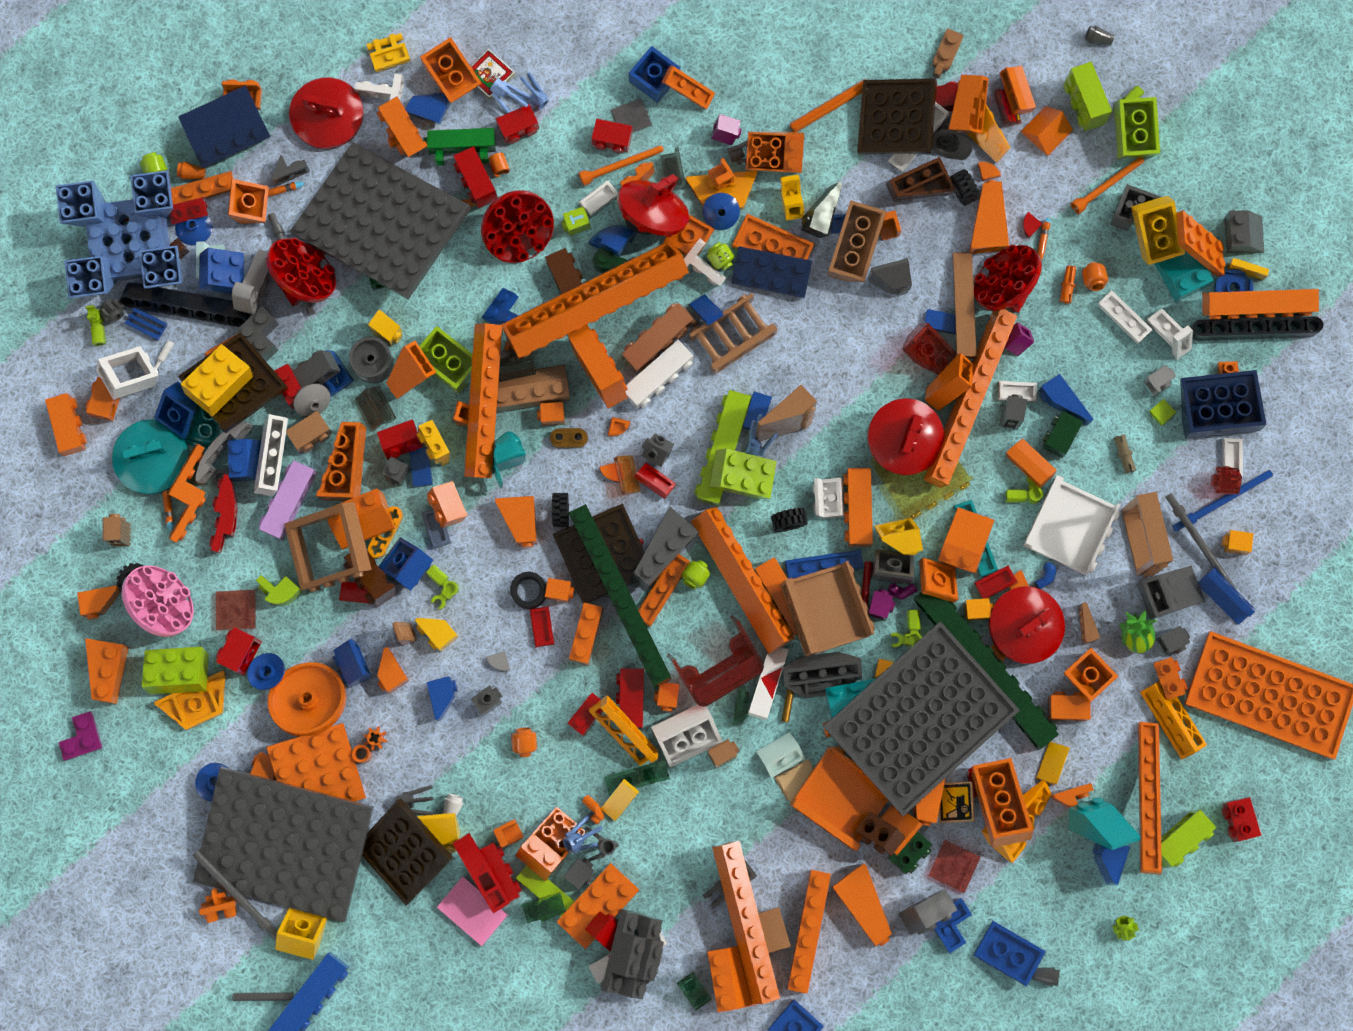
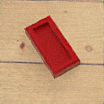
[634,462,676,499]
[974,565,1018,599]
[339,582,374,604]
[529,606,555,648]

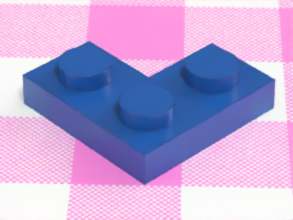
[481,288,519,325]
[934,898,972,953]

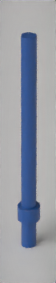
[1172,470,1273,532]

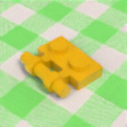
[366,33,411,73]

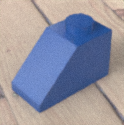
[427,676,458,721]

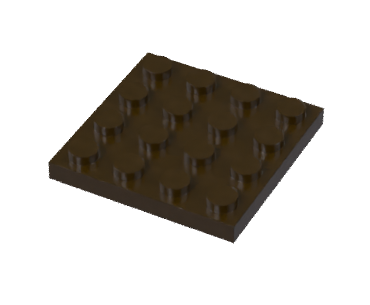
[857,78,937,154]
[178,332,288,434]
[553,504,644,604]
[362,798,454,906]

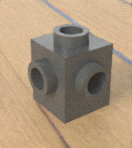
[641,433,674,467]

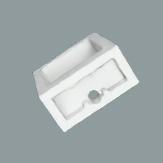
[96,346,158,400]

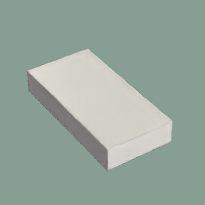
[579,180,618,218]
[998,381,1037,402]
[1222,438,1243,477]

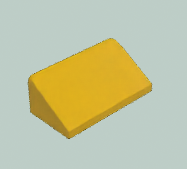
[1036,742,1070,785]

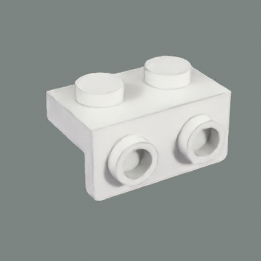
[812,478,844,519]

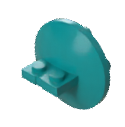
[112,419,189,495]

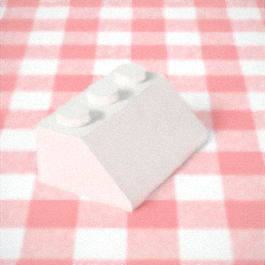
[651,702,723,768]

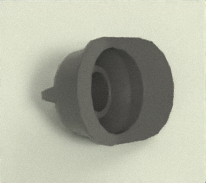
[932,126,972,160]

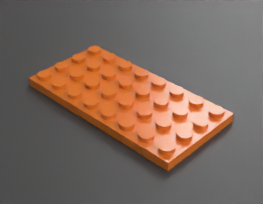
[1184,631,1353,760]

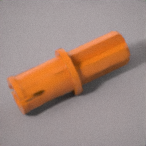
[1059,265,1076,304]

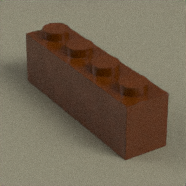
[545,248,583,294]

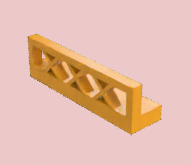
[1140,680,1207,760]
[589,695,658,766]

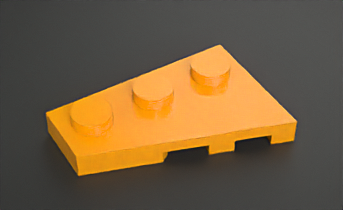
[967,105,1010,163]

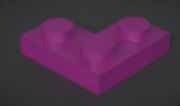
[58,711,103,761]

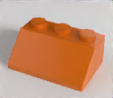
[327,488,395,550]
[707,946,757,1013]

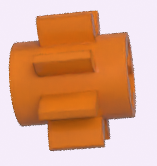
[363,726,388,751]

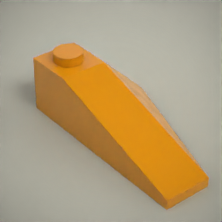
[981,780,1052,863]

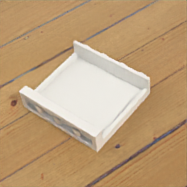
[1023,475,1121,576]

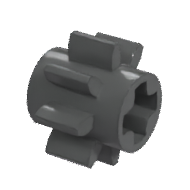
[100,299,124,322]

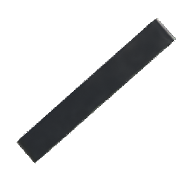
[120,282,251,327]
[1190,316,1324,341]

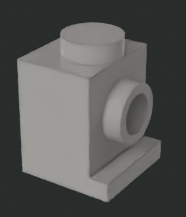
[1143,365,1176,397]

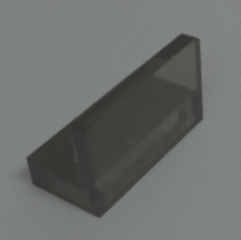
[660,147,685,191]
[499,349,536,382]
[354,386,396,432]

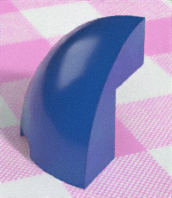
[588,225,638,257]

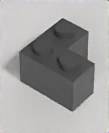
[1110,184,1161,231]
[235,306,279,362]
[898,889,957,935]

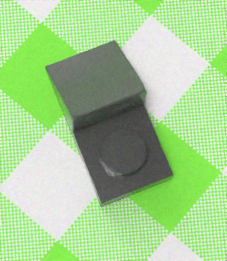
[271,155,310,187]

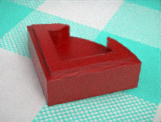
[1023,212,1042,238]

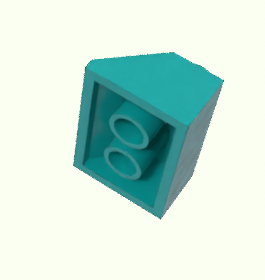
[825,679,875,718]

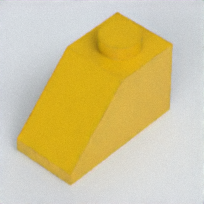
[368,310,403,346]

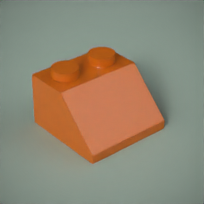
[1063,648,1119,702]

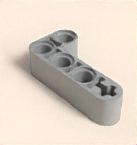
[232,250,272,314]

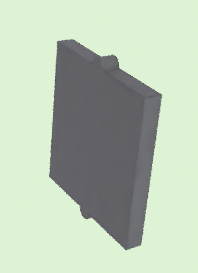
[611,98,652,133]

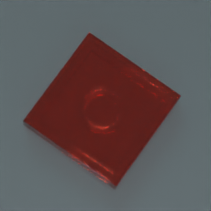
[216,590,256,630]
[928,840,981,893]

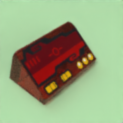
[993,89,1022,128]

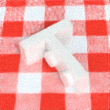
[354,73,404,101]
[684,239,726,286]
[1147,309,1193,360]

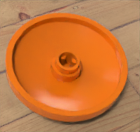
[268,662,347,736]

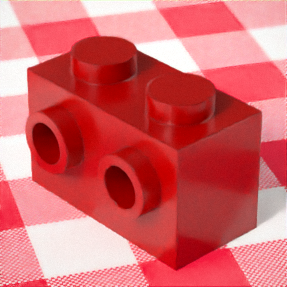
[1222,797,1262,842]

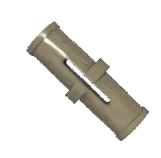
[1113,434,1137,474]

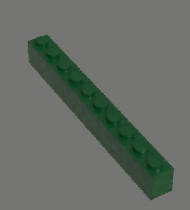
[569,504,672,688]
[913,592,1059,750]

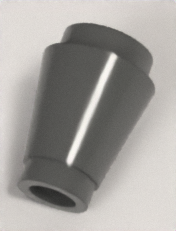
[1085,25,1114,46]
[1031,967,1060,987]

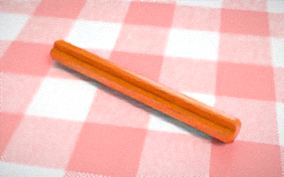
[790,79,866,132]

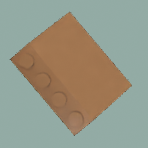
[755,384,817,441]

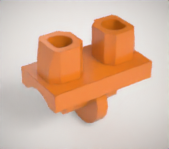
[199,888,237,923]

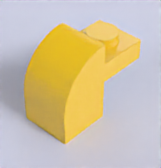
[780,174,804,221]

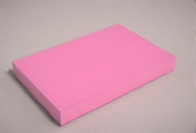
[437,876,508,946]

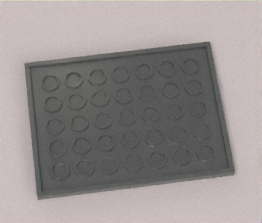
[289,142,471,300]
[823,621,1020,816]
[193,767,374,922]

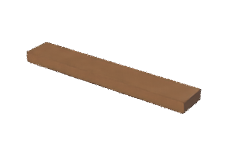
[952,252,976,359]

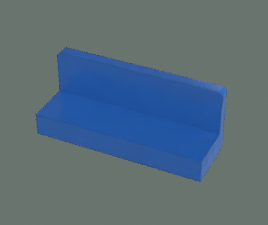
[1198,568,1256,625]

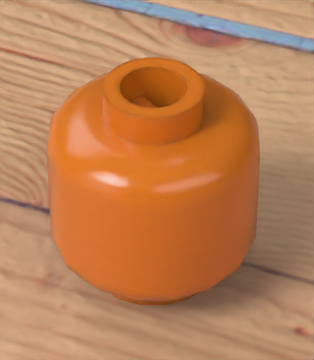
[1082,262,1108,291]
[511,727,537,757]

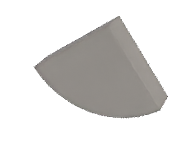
[486,651,510,671]

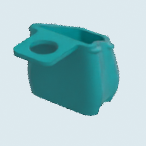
[492,431,526,489]

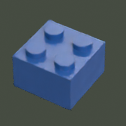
[628,46,681,103]
[199,247,244,294]

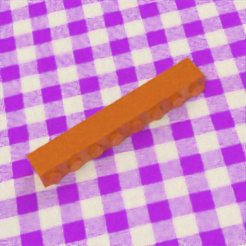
[464,323,502,479]
[691,507,795,653]
[712,841,780,1004]

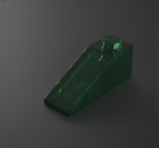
[604,760,670,796]

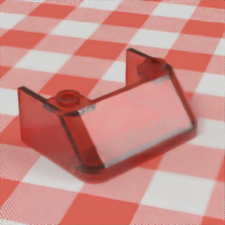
[667,615,764,707]

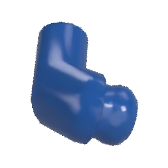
[1034,562,1057,589]

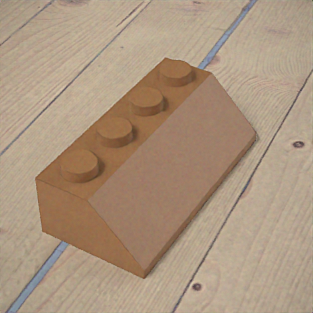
[827,200,886,282]
[496,364,571,413]

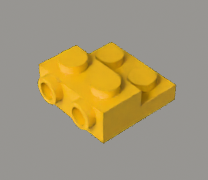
[417,420,450,466]

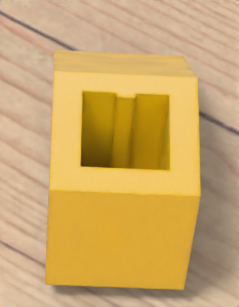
[415,618,459,651]

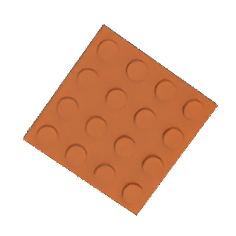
[267,723,366,802]

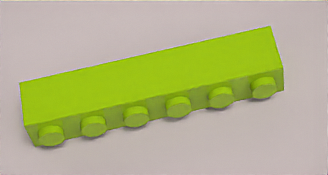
[694,390,751,507]

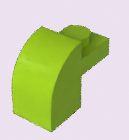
[256,575,303,606]

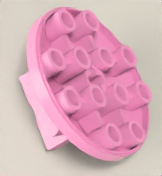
[122,566,194,637]

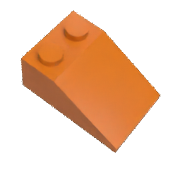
[420,37,482,103]
[938,508,995,574]

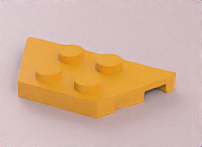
[686,170,757,211]
[154,670,226,730]

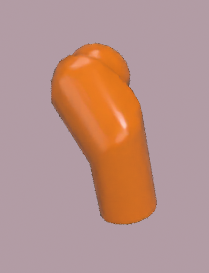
[582,795,604,824]

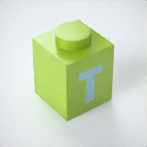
[561,206,591,236]

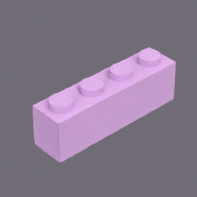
[259,460,317,541]

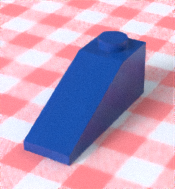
[1038,374,1094,425]

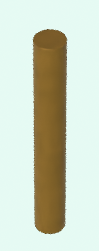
[781,689,794,722]

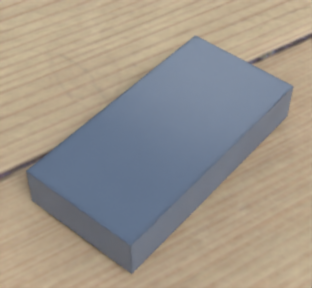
[422,509,451,549]

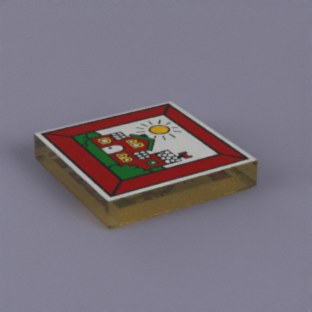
[471,49,515,99]

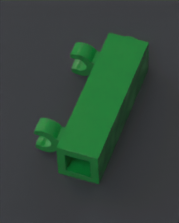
[424,128,496,165]

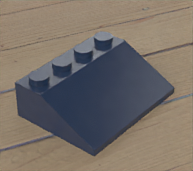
[178,85,271,168]
[1180,370,1267,439]

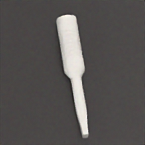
[155,340,174,369]

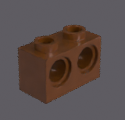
[856,811,905,856]

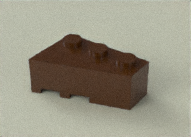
[886,157,956,201]
[343,550,396,608]

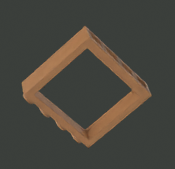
[1121,491,1173,578]
[284,502,372,593]

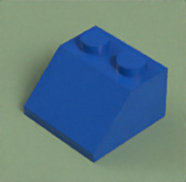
[154,381,196,439]
[228,439,261,482]
[378,537,433,591]
[333,638,372,687]
[1092,842,1130,885]

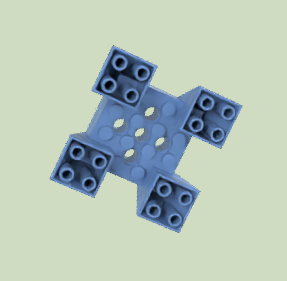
[55,170,182,299]

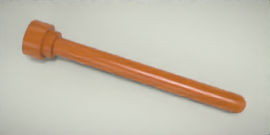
[578,146,664,186]
[1070,157,1144,215]

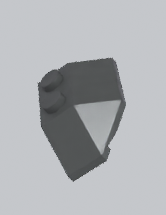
[783,652,862,698]

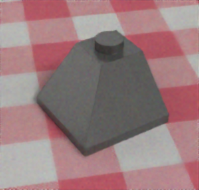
[868,258,912,296]

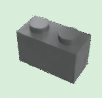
[293,350,341,388]
[999,394,1027,430]

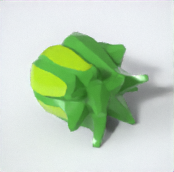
[1119,610,1157,654]

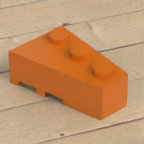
[949,75,989,135]
[376,96,428,157]
[85,638,129,704]

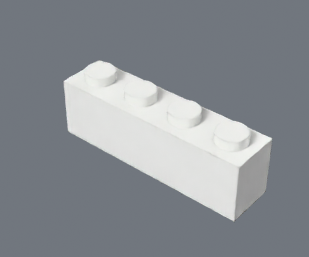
[625,340,693,410]
[254,414,288,497]

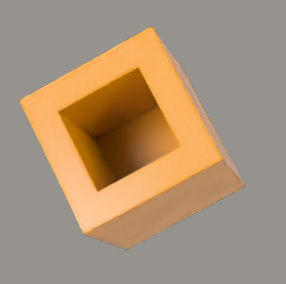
[1222,530,1254,555]
[964,598,993,621]

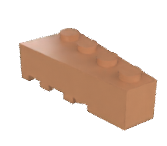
[622,303,699,372]

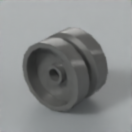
[349,337,394,384]

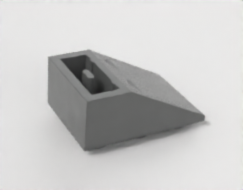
[1137,566,1205,620]

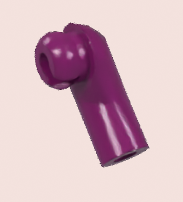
[888,583,917,600]

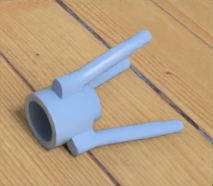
[490,78,530,113]

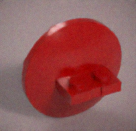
[289,77,364,149]
[617,174,689,237]
[481,190,554,263]
[266,238,336,306]
[974,244,1042,313]
[867,398,944,475]
[988,586,1065,664]

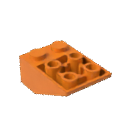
[746,132,804,173]
[515,807,586,881]

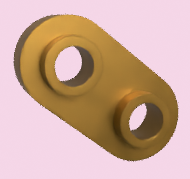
[550,428,588,448]

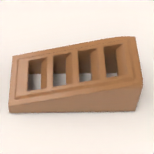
[1079,602,1100,645]
[392,622,417,645]

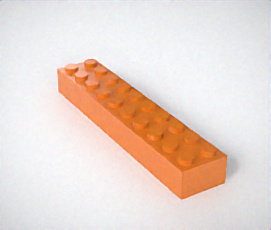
[501,241,689,358]

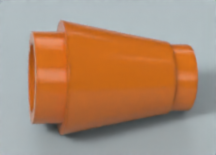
[177,161,206,180]

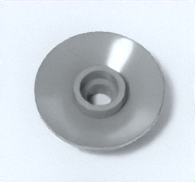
[293,384,330,417]

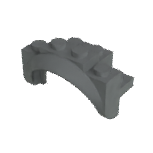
[600,909,664,999]

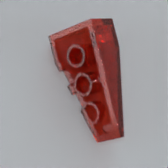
[902,322,956,375]

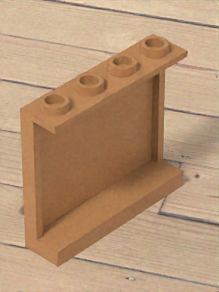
[780,561,875,657]

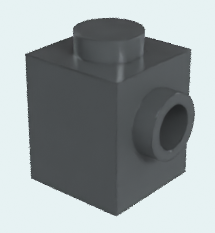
[382,457,411,486]
[1156,625,1190,655]
[471,685,503,716]
[564,858,595,890]

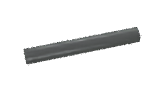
[233,992,294,1001]

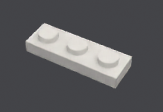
[1097,290,1152,344]

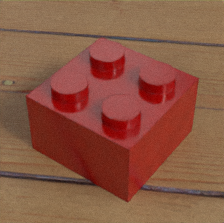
[216,627,262,676]

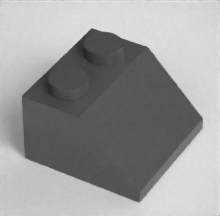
[1224,210,1264,253]
[872,549,914,584]

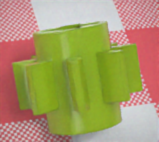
[1112,916,1139,941]

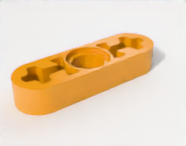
[368,506,403,559]

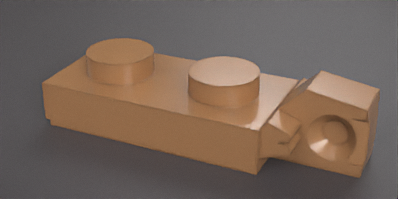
[932,28,964,79]

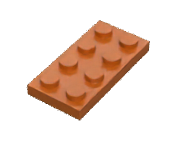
[1176,210,1225,277]
[556,863,639,950]

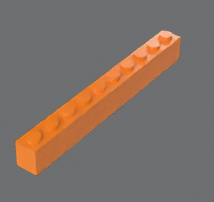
[923,309,1017,488]

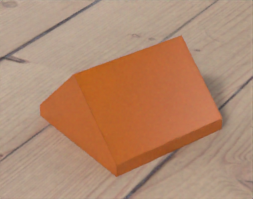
[1021,106,1073,156]
[228,179,269,224]

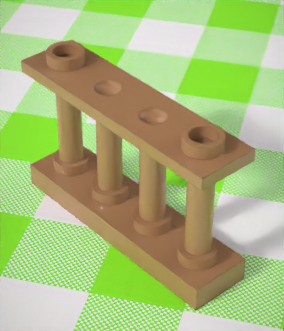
[689,293,778,374]

